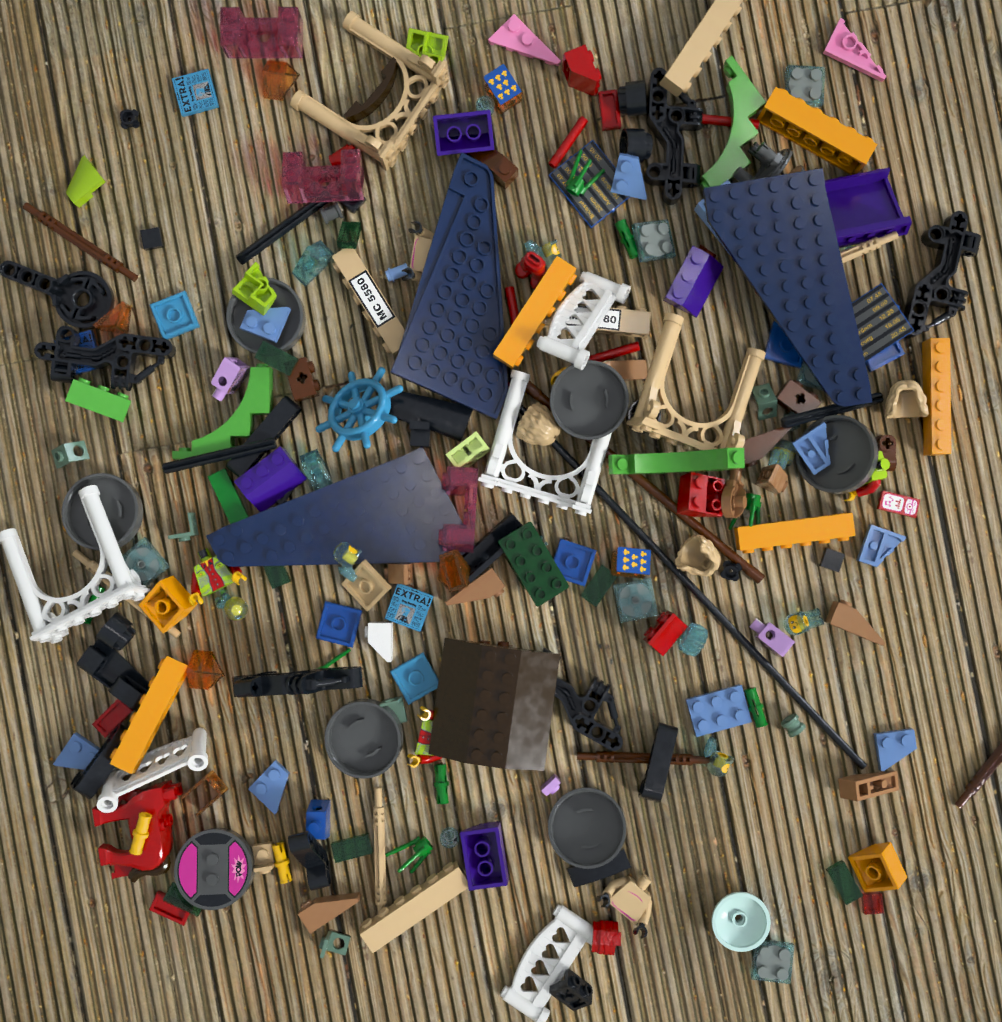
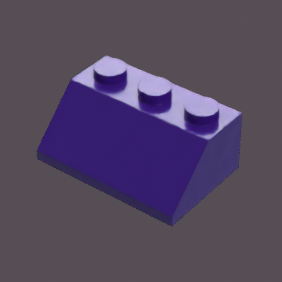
[433,110,494,156]
[663,246,724,318]
[234,446,308,512]
[460,821,509,891]

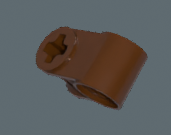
[875,435,897,471]

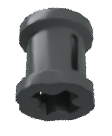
[319,201,344,224]

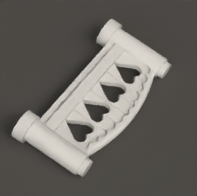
[536,271,631,370]
[97,728,208,813]
[500,904,593,1022]

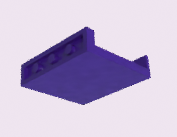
[825,168,912,248]

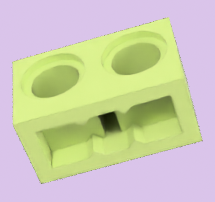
[445,431,491,473]

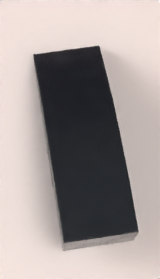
[566,848,631,887]

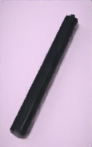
[236,191,332,265]
[780,393,884,428]
[162,438,277,474]

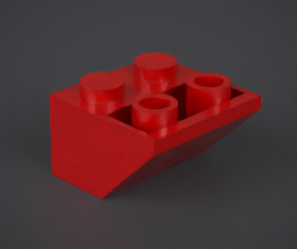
[562,45,602,96]
[677,472,725,517]
[643,610,688,656]

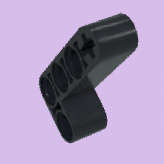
[638,722,678,803]
[70,724,128,799]
[288,831,331,891]

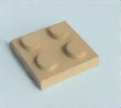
[342,559,392,612]

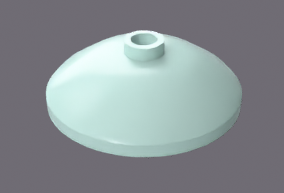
[711,892,771,952]

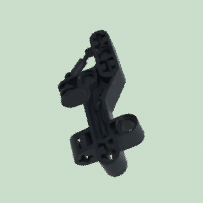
[644,68,703,205]
[903,211,982,339]
[34,326,176,391]
[542,647,623,751]
[232,666,363,698]

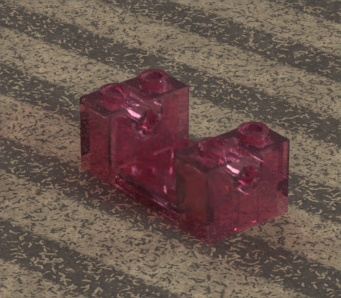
[220,7,303,58]
[282,149,364,204]
[439,466,478,553]

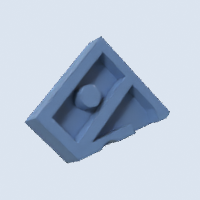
[610,153,647,200]
[240,307,291,343]
[792,422,831,475]
[856,524,906,567]
[874,728,917,771]
[53,732,100,770]
[248,760,290,814]

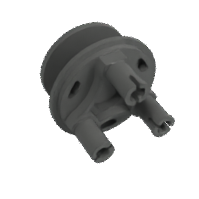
[733,142,805,182]

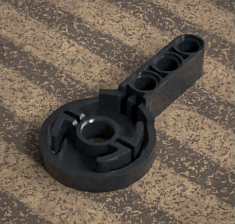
[0,261,115,329]

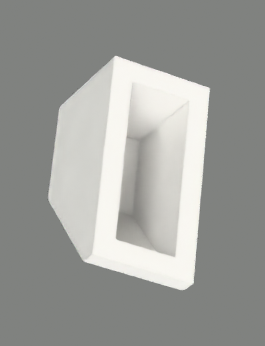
[365,622,393,662]

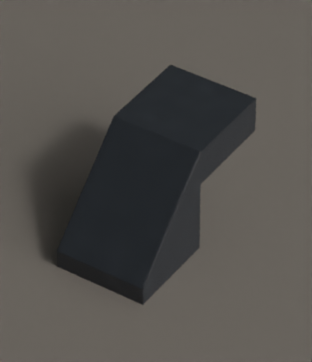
[409,421,431,448]

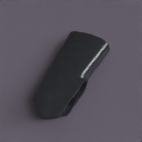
[389,391,473,442]
[77,640,150,711]

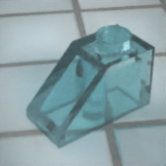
[292,240,334,286]
[300,449,333,490]

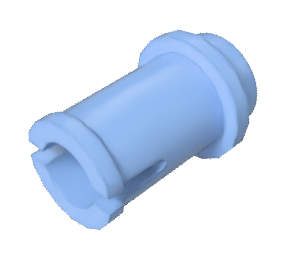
[385,263,408,282]

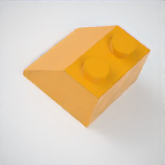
[138,575,198,633]
[848,842,907,892]

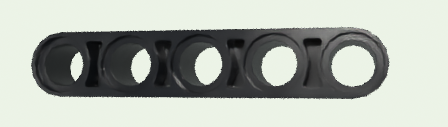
[226,396,302,477]

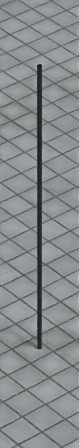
[506,395,867,770]

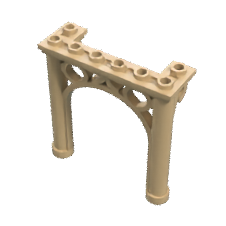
[290,11,449,171]
[626,313,766,451]

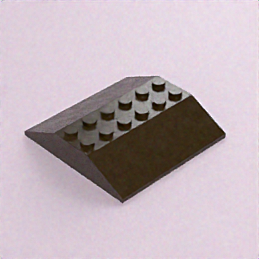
[428,638,560,771]

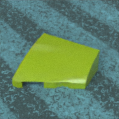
[406,28,449,64]
[66,155,106,208]
[232,262,277,316]

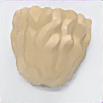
[885,380,929,419]
[516,402,560,446]
[675,534,721,577]

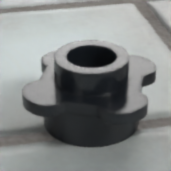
[120,109,140,129]
[720,560,742,581]

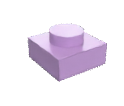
[541,774,561,796]

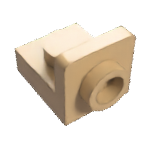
[252,841,276,874]

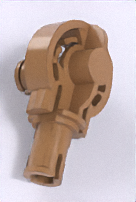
[721,468,747,518]

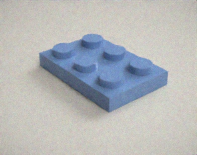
[685,684,752,737]

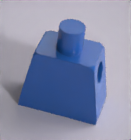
[306,799,331,840]

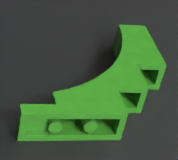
[700,55,766,189]
[172,364,273,460]
[608,448,745,474]

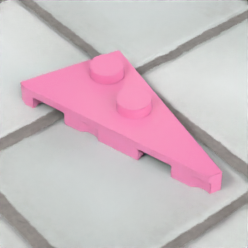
[488,14,561,66]
[823,18,886,82]

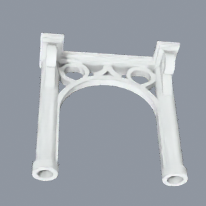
[478,370,612,516]
[0,485,151,644]

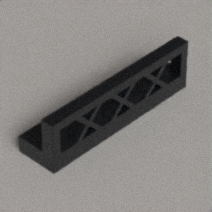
[454,513,523,583]

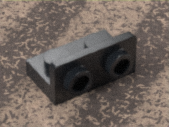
[549,969,593,1011]

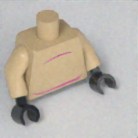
[402,221,434,282]
[596,873,652,939]

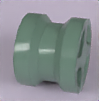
[781,713,806,737]

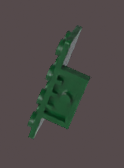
[498,522,569,607]

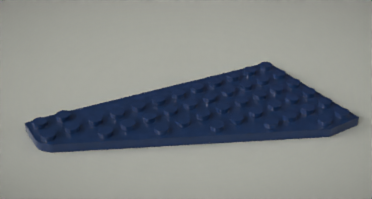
[390,152,508,420]
[206,447,475,567]

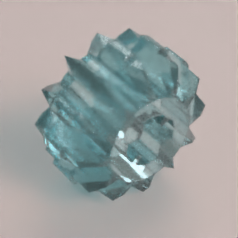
[679,623,708,657]

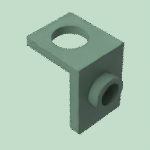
[752,383,778,421]
[51,441,90,469]
[168,512,199,542]
[379,696,408,723]
[319,930,351,958]

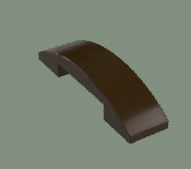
[344,57,398,123]

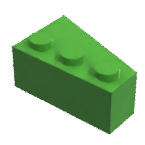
[65,377,131,422]

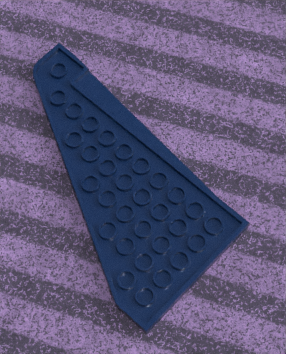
[703,168,872,407]

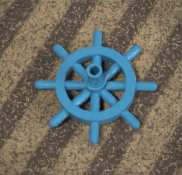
[315,367,403,452]

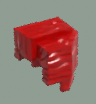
[591,920,621,955]

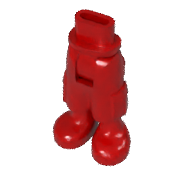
[515,252,547,290]

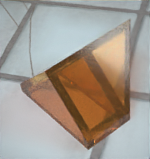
[262,60,300,101]
[93,301,132,334]
[438,549,471,593]
[186,650,225,690]

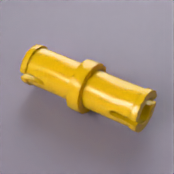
[129,812,152,855]
[271,842,292,884]

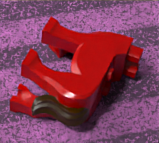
[92,780,183,883]

